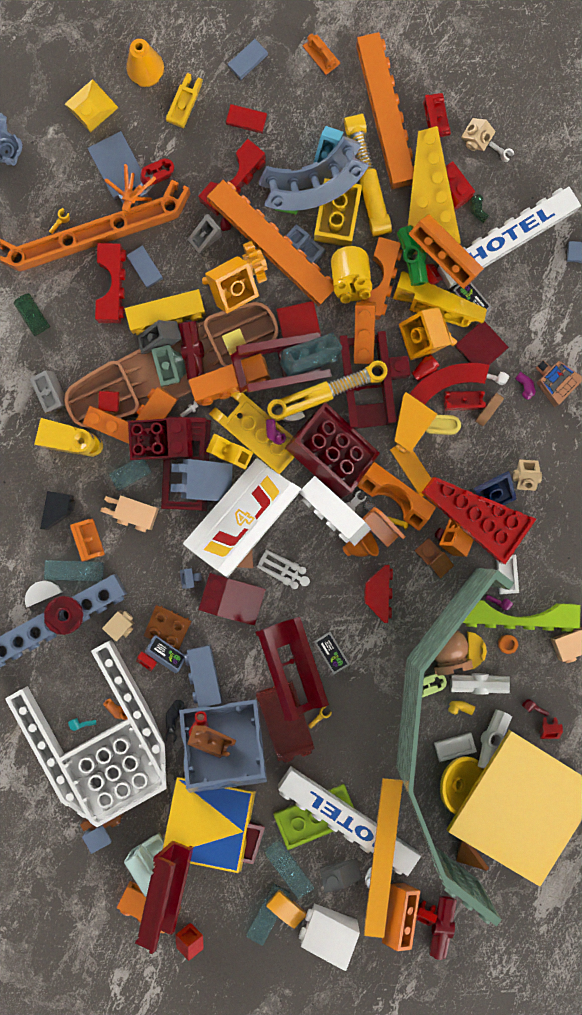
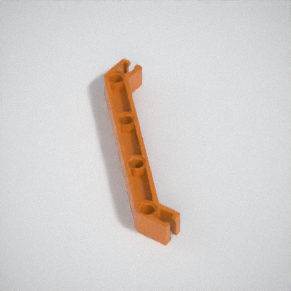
[0,180,191,271]

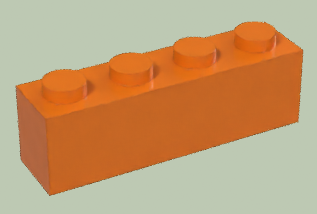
[409,214,484,289]
[189,353,271,406]

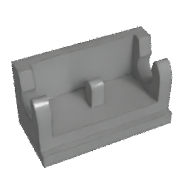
[30,370,66,414]

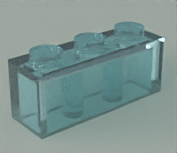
[279,333,343,377]

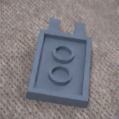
[88,131,149,206]
[170,459,233,502]

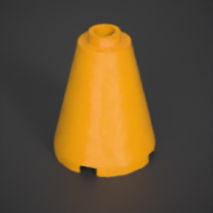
[126,39,164,87]

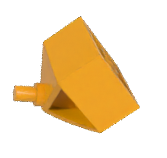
[202,256,259,314]
[399,308,457,360]

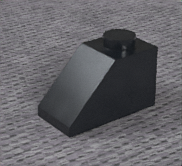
[40,491,75,530]

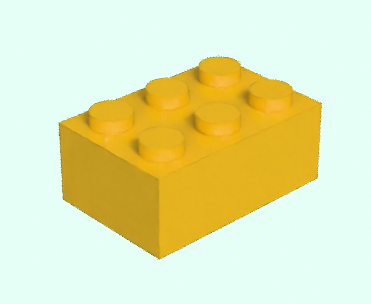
[314,178,362,247]

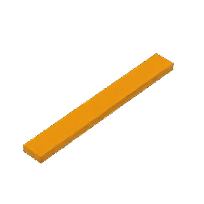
[364,778,403,938]

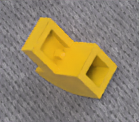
[206,434,253,470]

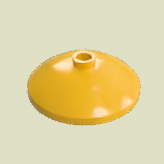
[440,756,484,815]

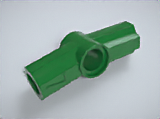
[397,225,428,286]

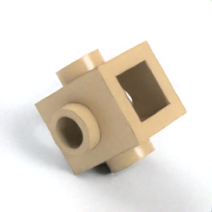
[461,118,496,151]
[513,459,542,491]

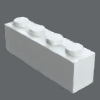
[299,476,371,546]

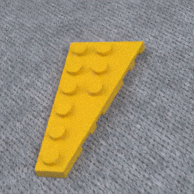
[408,126,461,255]

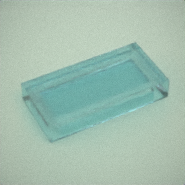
[109,460,152,491]

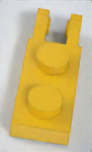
[166,73,203,129]

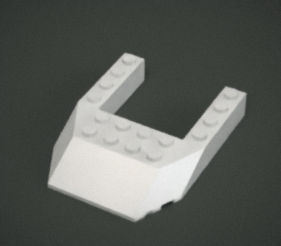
[5,640,167,827]

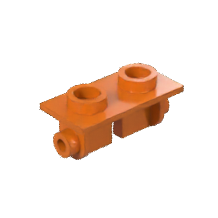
[302,34,341,75]

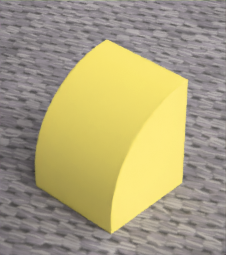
[222,328,246,357]

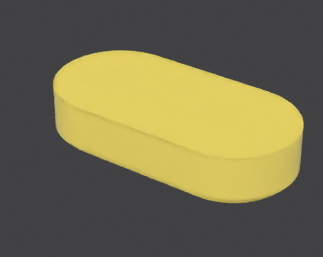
[425,415,461,435]

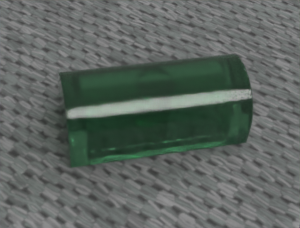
[13,293,51,336]

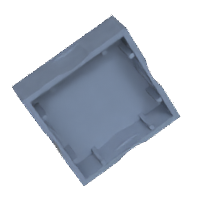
[179,699,267,793]

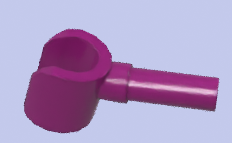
[485,595,513,611]

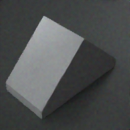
[187,214,222,254]

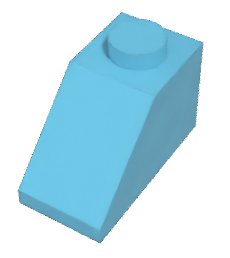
[314,126,344,163]

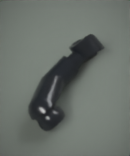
[165,700,185,743]

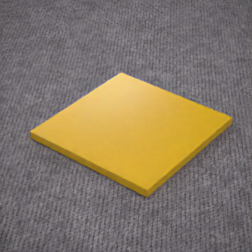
[446,730,582,886]

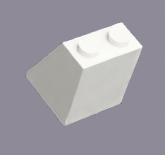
[299,904,360,971]

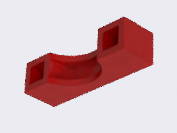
[198,139,266,216]
[95,243,126,324]

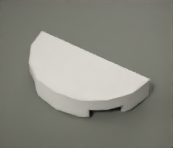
[25,581,62,608]

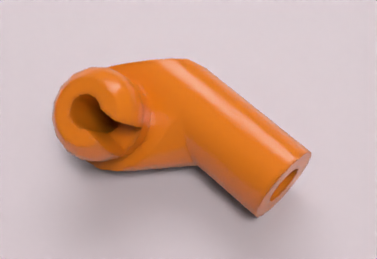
[103,699,128,720]

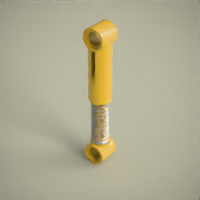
[344,113,392,237]
[267,361,388,421]

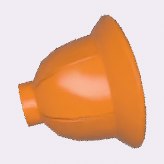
[343,531,379,557]

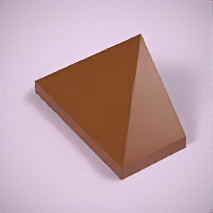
[456,839,489,871]

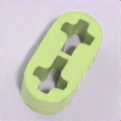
[422,673,447,697]

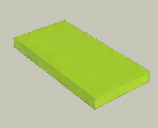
[273,784,354,850]

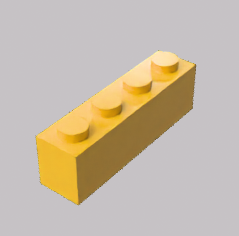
[125,289,206,335]

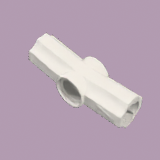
[450,673,510,695]
[478,709,512,768]

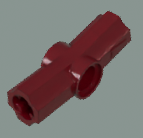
[179,321,204,380]
[429,896,457,960]

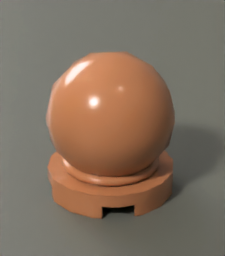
[434,630,473,676]

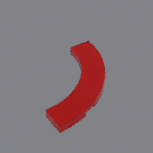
[396,363,490,422]

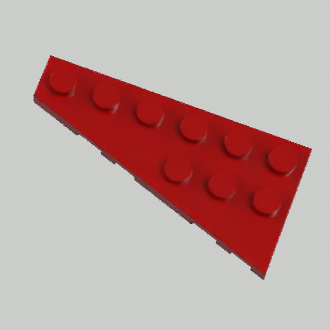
[422,477,536,565]

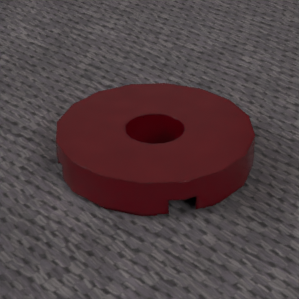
[44,596,84,635]

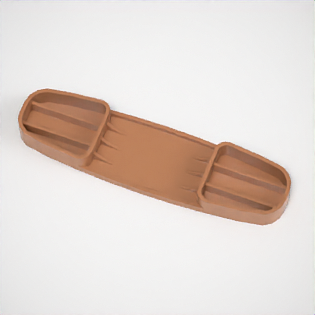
[64,302,278,430]

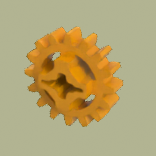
[242,241,268,283]

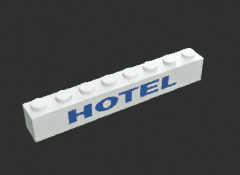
[437,187,581,289]
[278,766,421,876]

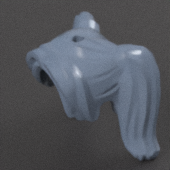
[0,113,23,166]

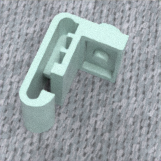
[124,833,164,897]

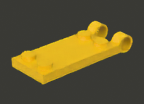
[209,392,295,474]

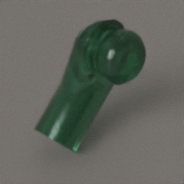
[470,194,489,223]

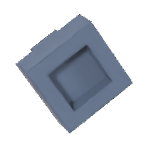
[180,568,202,589]

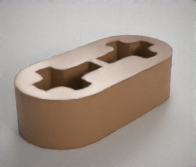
[475,392,504,427]

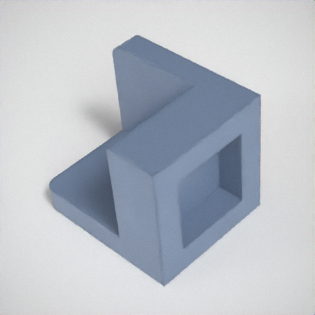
[82,825,112,854]

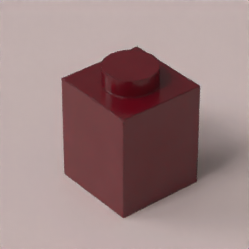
[389,356,411,380]

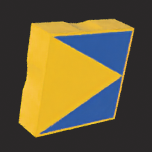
[163,777,256,873]

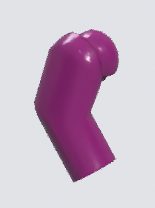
[515,371,536,400]
[266,419,286,445]

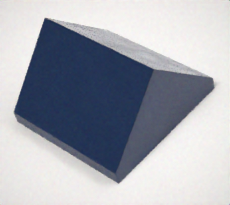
[470,471,517,505]

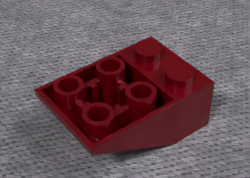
[128,417,193,460]

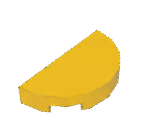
[466,631,487,670]

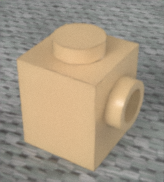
[102,610,134,641]

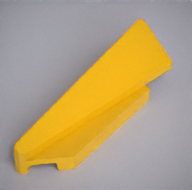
[393,271,487,327]

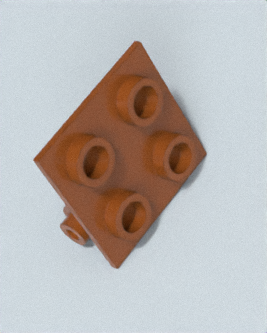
[144,605,192,651]

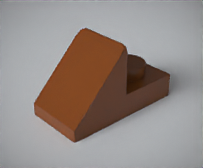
[414,538,454,579]

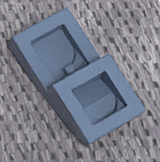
[286,224,326,264]

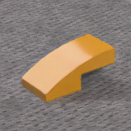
[266,889,307,929]

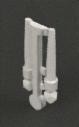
[257,550,310,589]

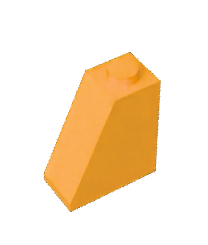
[394,392,437,454]

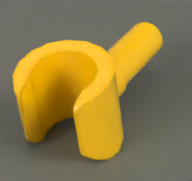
[49,208,70,234]
[308,707,332,729]

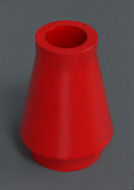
[411,354,440,382]

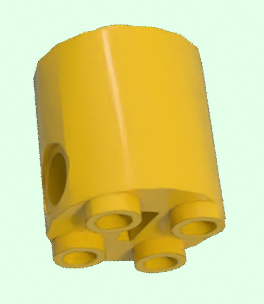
[331,246,372,304]

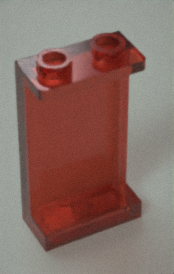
[256,680,315,763]

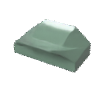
[151,345,187,388]

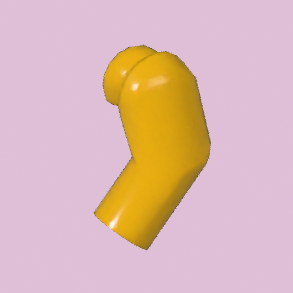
[448,700,475,715]

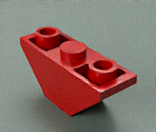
[364,564,393,623]

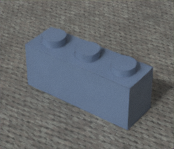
[184,644,223,707]

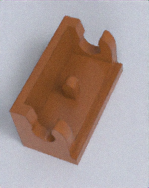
[187,726,236,758]

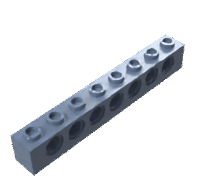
[0,574,127,668]

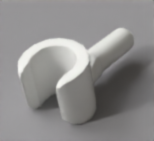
[489,141,514,162]
[487,372,509,385]

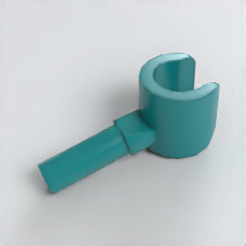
[68,718,97,731]

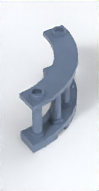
[259,136,369,211]

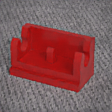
[423,93,451,137]
[444,391,486,411]

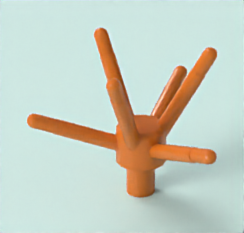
[104,164,156,212]

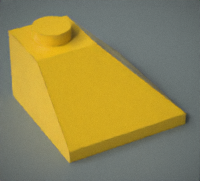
[65,79,118,133]

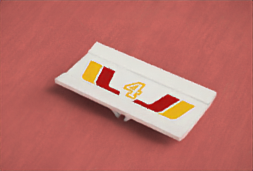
[183,458,302,578]

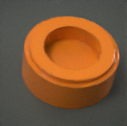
[498,634,518,654]

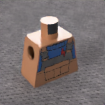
[535,360,582,407]

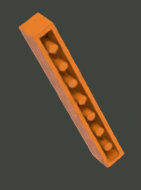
[356,32,414,190]
[207,180,334,307]

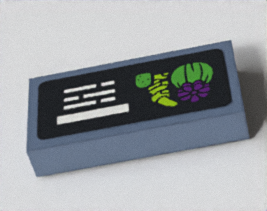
[145,635,185,673]

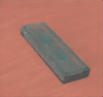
[44,560,104,581]
[264,839,314,900]
[246,883,290,946]

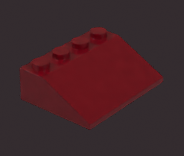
[285,402,380,499]

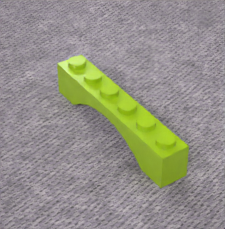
[463,600,581,632]

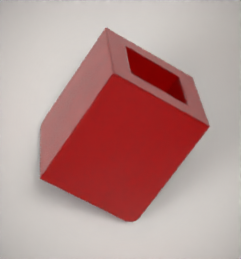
[176,923,204,961]

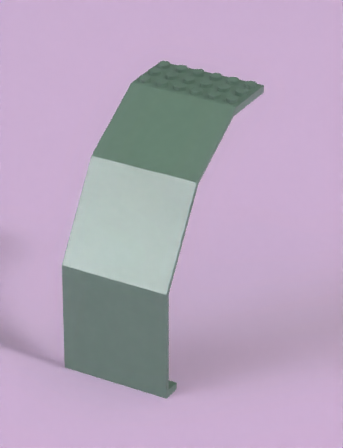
[396,568,514,927]

